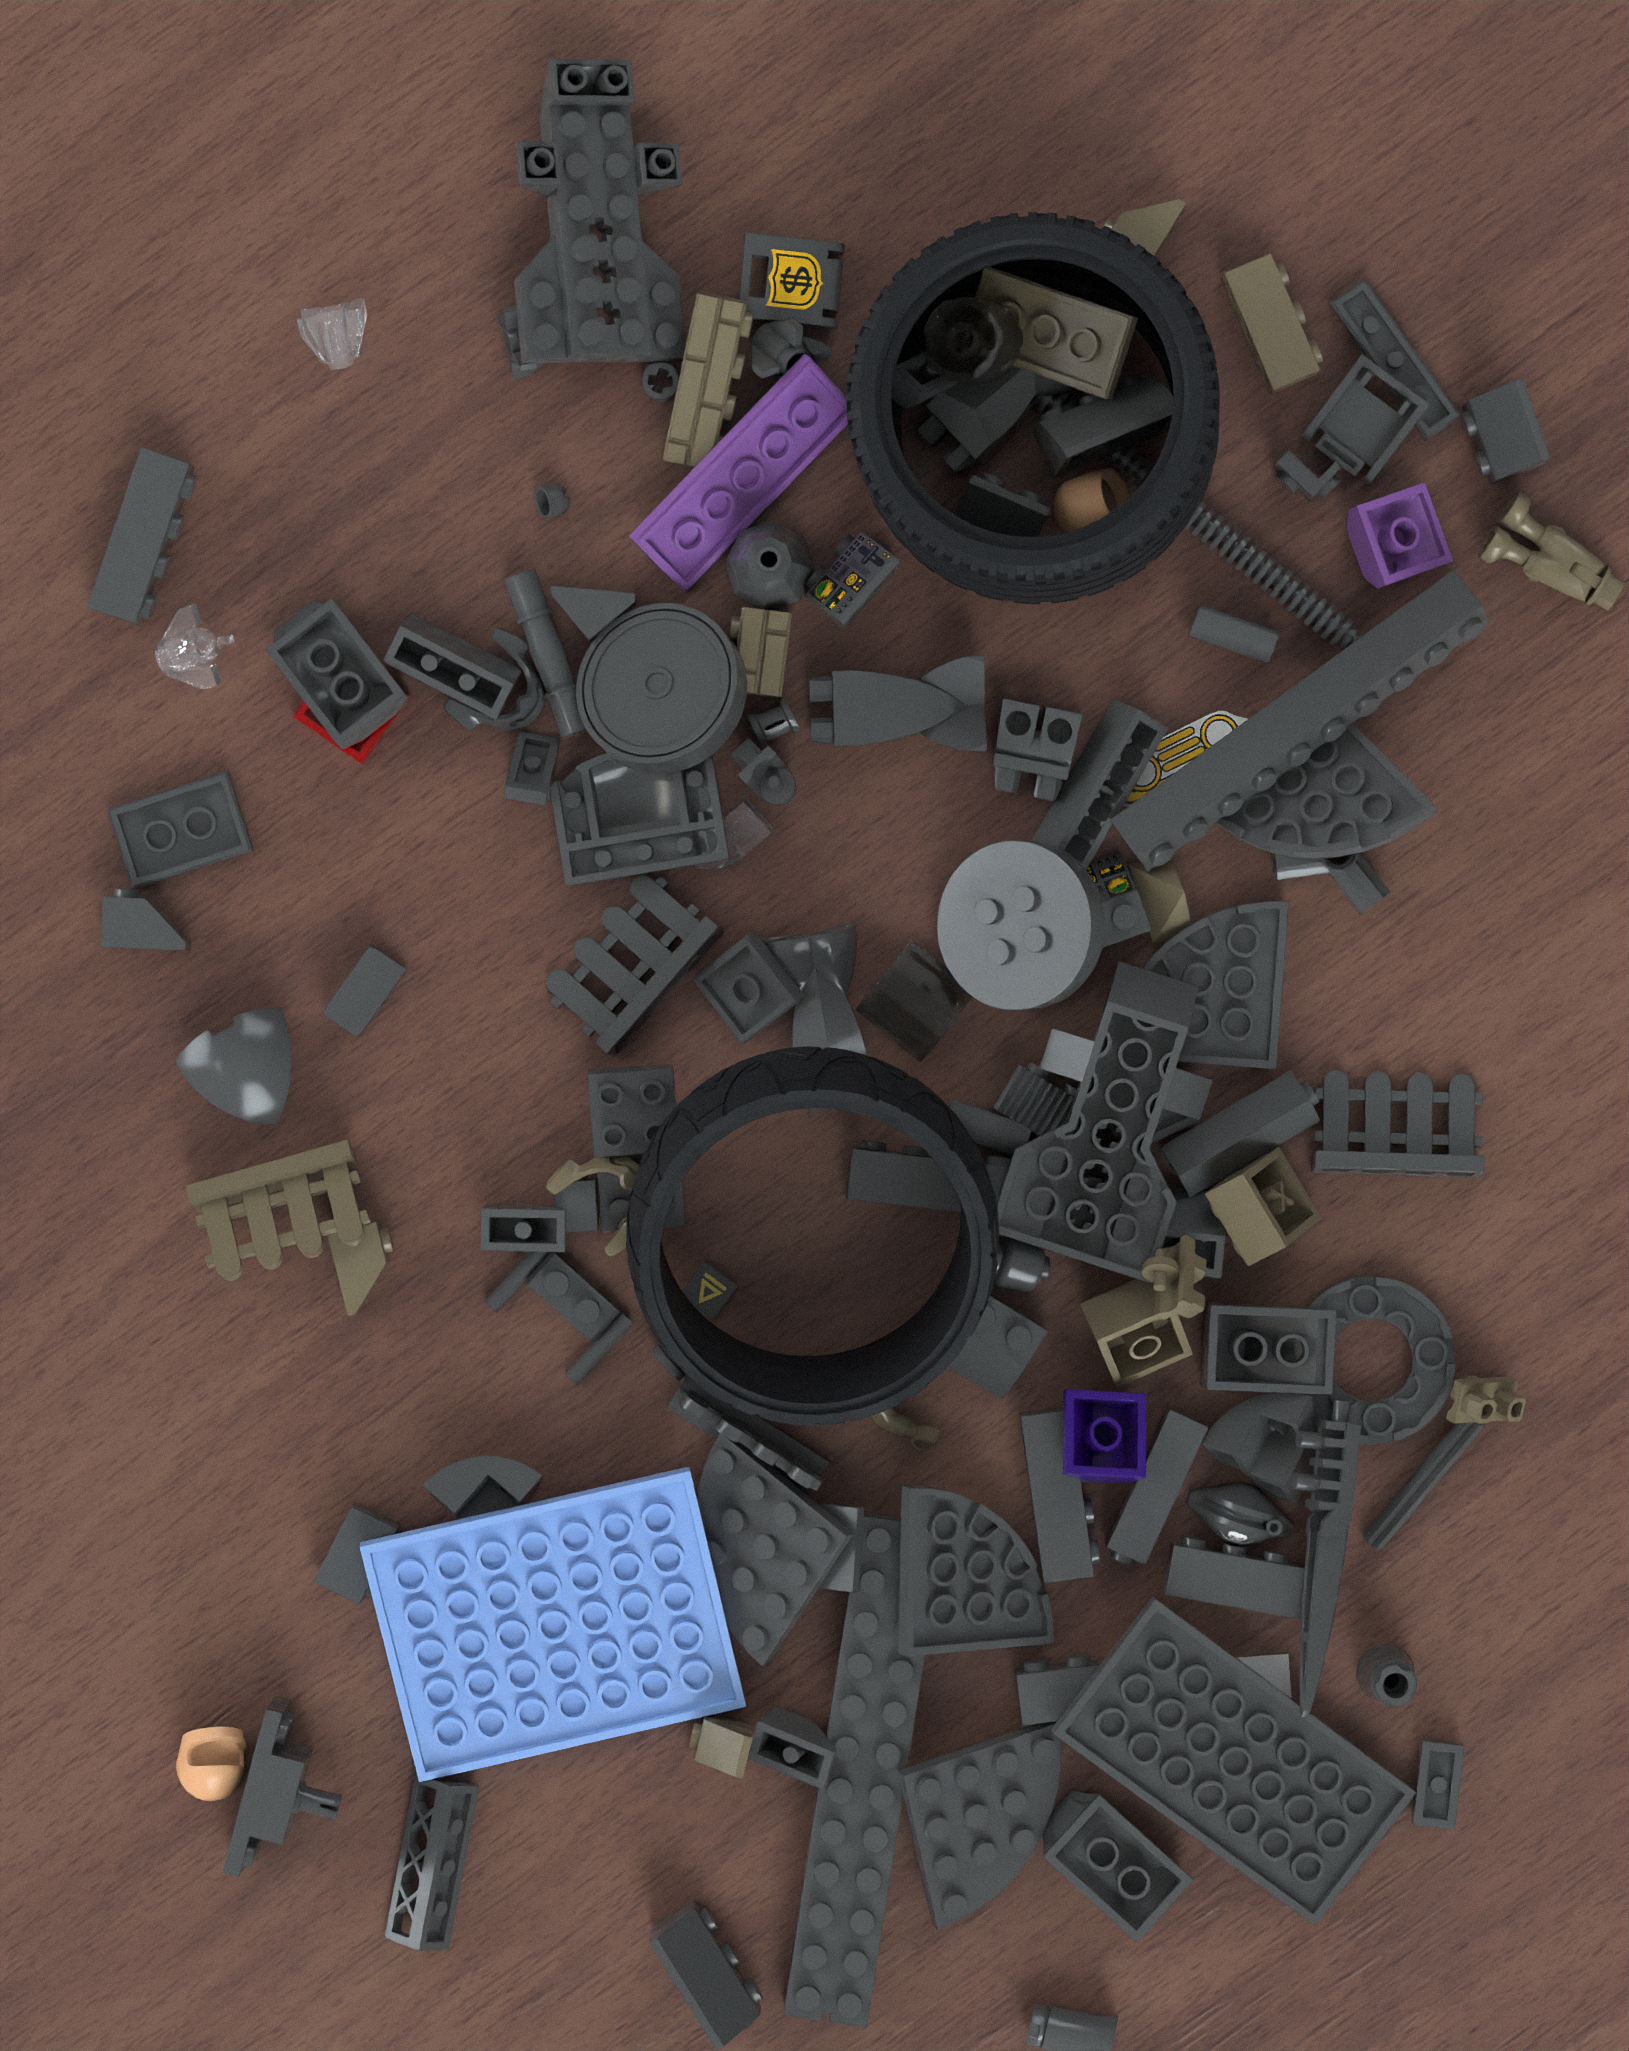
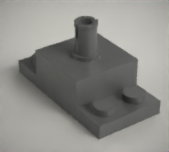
[222,1696,342,1877]

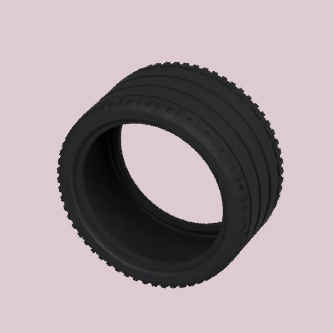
[846,212,1220,605]

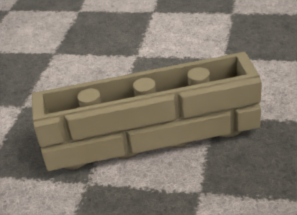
[662,291,754,467]

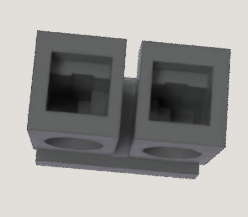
[992,699,1083,801]

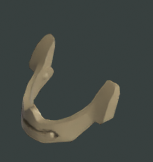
[546,1155,640,1257]

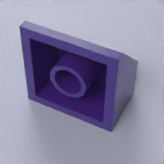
[1063,1389,1146,1484]

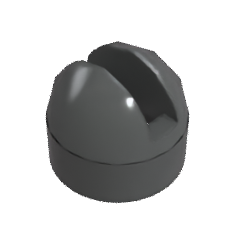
[534,483,570,519]

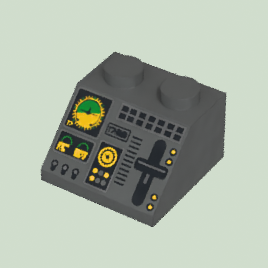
[805,531,900,631]
[1086,852,1151,948]

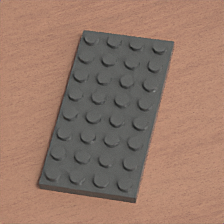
[1051,1596,1417,1926]

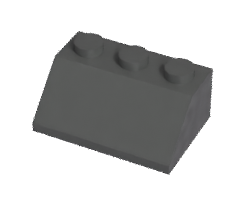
[1033,375,1174,478]
[650,1900,763,2051]

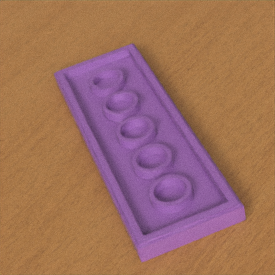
[629,354,848,593]

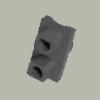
[731,738,797,806]

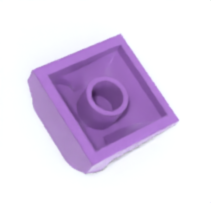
[1346,482,1453,589]

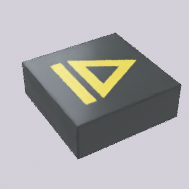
[682,1261,738,1320]

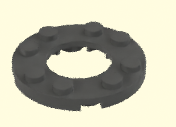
[1305,1276,1456,1444]

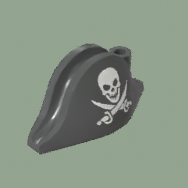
[1186,1482,1294,1545]

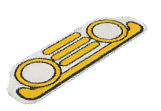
[1123,711,1248,807]

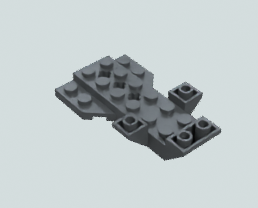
[514,59,686,363]
[997,961,1213,1283]

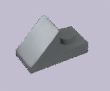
[504,731,560,806]

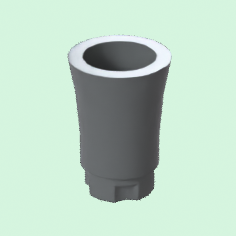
[1357,1644,1417,1706]
[1025,2003,1119,2051]

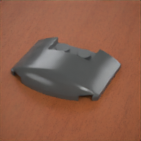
[550,753,730,886]

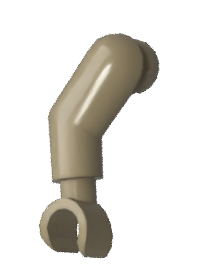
[870,1408,940,1451]

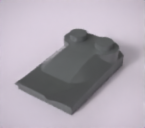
[266,599,408,749]
[1042,1790,1193,1942]

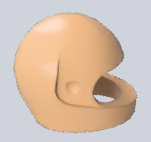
[1052,468,1130,533]
[176,1727,247,1801]

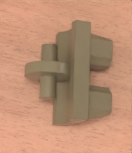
[1142,1235,1207,1320]
[1446,1375,1526,1424]

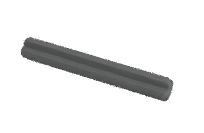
[1363,1422,1484,1550]

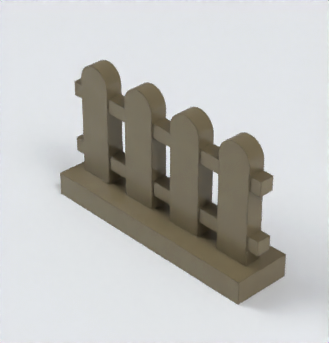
[186,1139,371,1281]

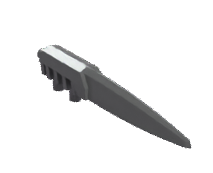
[1291,1400,1361,1717]

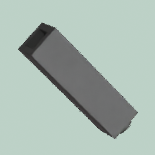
[1161,1071,1320,1197]
[1105,1406,1208,1567]

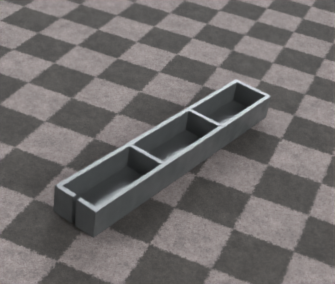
[784,1511,925,2028]

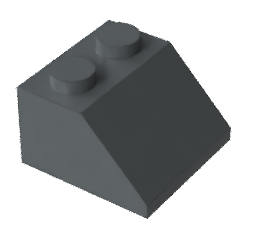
[1460,378,1550,484]
[948,1295,1048,1399]

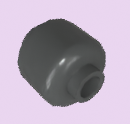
[994,1235,1050,1292]

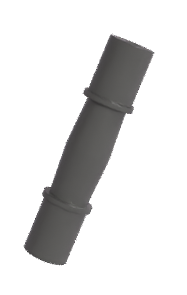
[504,569,586,739]

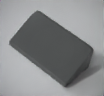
[322,945,407,1037]

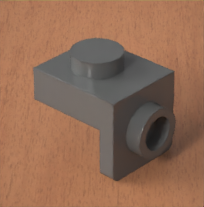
[1273,450,1342,501]

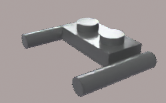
[484,1252,634,1385]

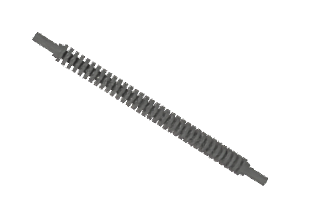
[1034,392,1361,649]

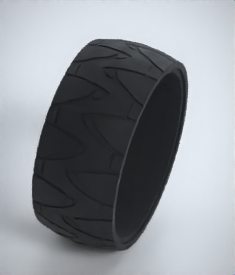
[626,1046,999,1425]

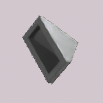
[551,586,637,643]

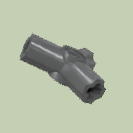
[1271,853,1390,915]

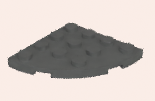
[1215,723,1438,859]
[1142,901,1289,1069]
[697,1433,854,1666]
[898,1486,1054,1657]
[898,1721,1061,1930]

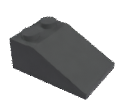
[1200,1301,1337,1395]

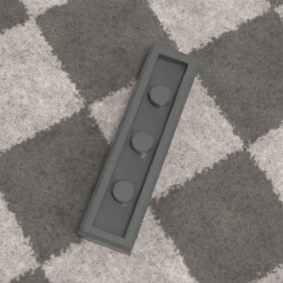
[1329,279,1460,441]

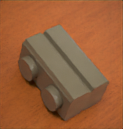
[730,607,792,699]

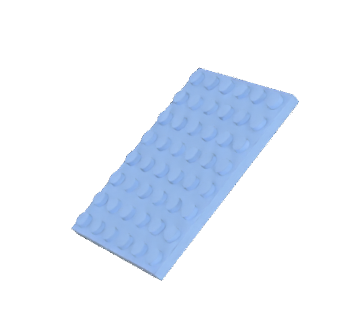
[360,1466,746,1782]

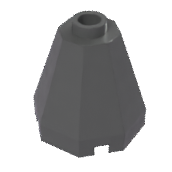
[724,521,815,610]

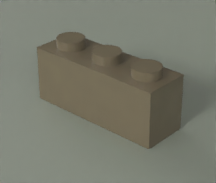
[1221,253,1323,395]

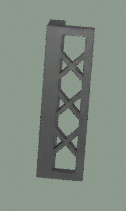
[385,1773,479,1951]

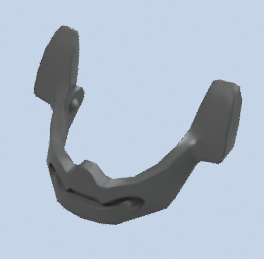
[443,627,546,732]

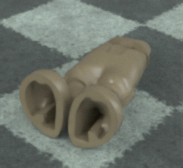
[1478,490,1625,611]

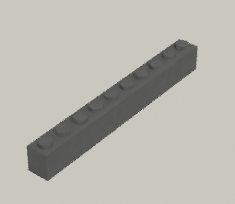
[1111,570,1490,872]

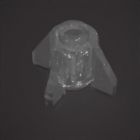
[297,298,368,369]
[155,604,235,690]

